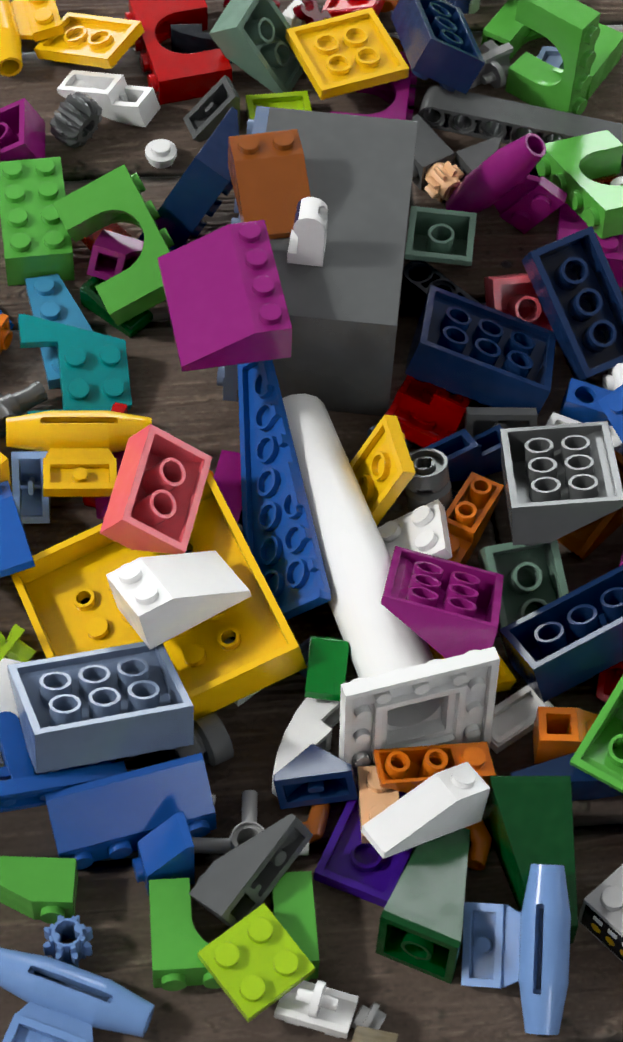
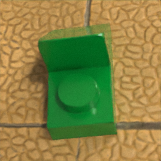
[304,635,349,701]

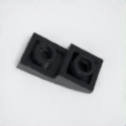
[171,24,234,64]

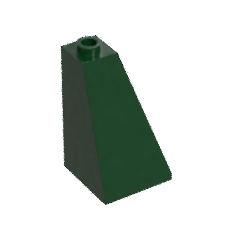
[483,776,578,944]
[375,828,470,984]

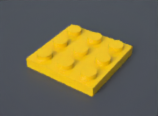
[286,8,409,100]

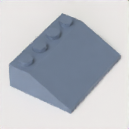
[7,642,194,774]

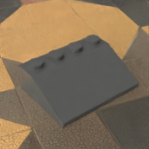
[500,421,623,546]

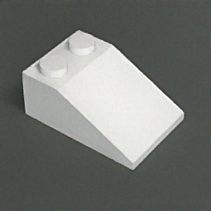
[106,550,251,650]

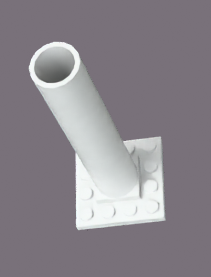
[282,393,500,783]

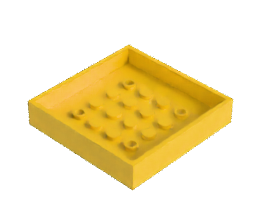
[11,472,307,720]

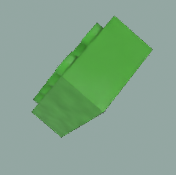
[0,156,75,286]

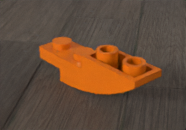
[446,472,504,565]

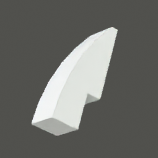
[57,70,161,127]
[272,697,340,798]

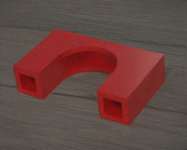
[124,0,232,105]

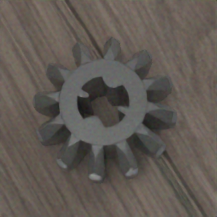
[50,91,102,149]

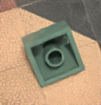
[405,206,477,266]

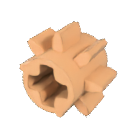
[424,161,465,202]

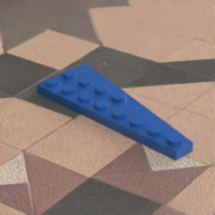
[237,360,331,620]

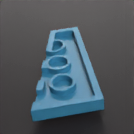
[25,274,94,389]

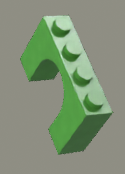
[481,0,623,100]
[505,0,601,115]
[536,130,623,239]
[53,164,175,325]
[149,871,319,991]

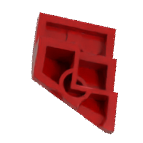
[385,375,472,448]

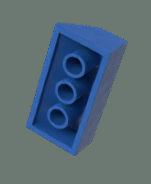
[44,753,217,870]

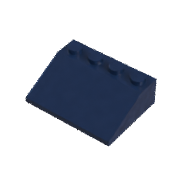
[138,107,239,250]
[405,285,556,414]

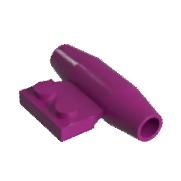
[446,133,567,234]

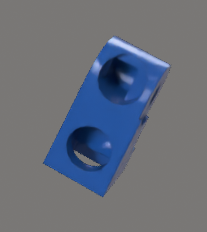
[559,378,612,426]

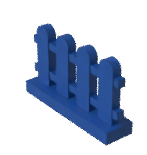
[0,711,127,813]

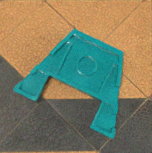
[18,314,132,414]

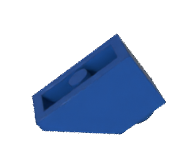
[132,811,195,896]

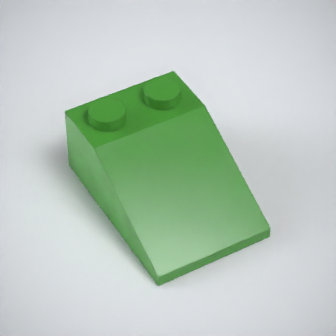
[570,675,623,793]

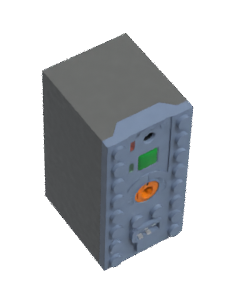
[217,106,418,416]

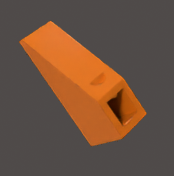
[533,707,598,764]
[373,741,496,793]

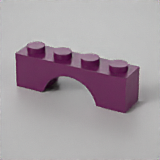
[87,229,173,280]

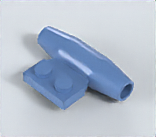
[461,864,571,1035]
[0,948,155,1042]

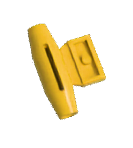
[0,0,65,77]
[6,410,152,497]

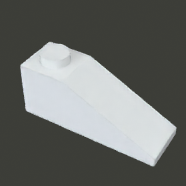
[361,762,490,859]

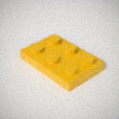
[34,12,144,69]
[350,414,416,525]

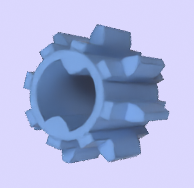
[43,915,93,967]

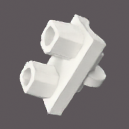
[274,980,359,1039]

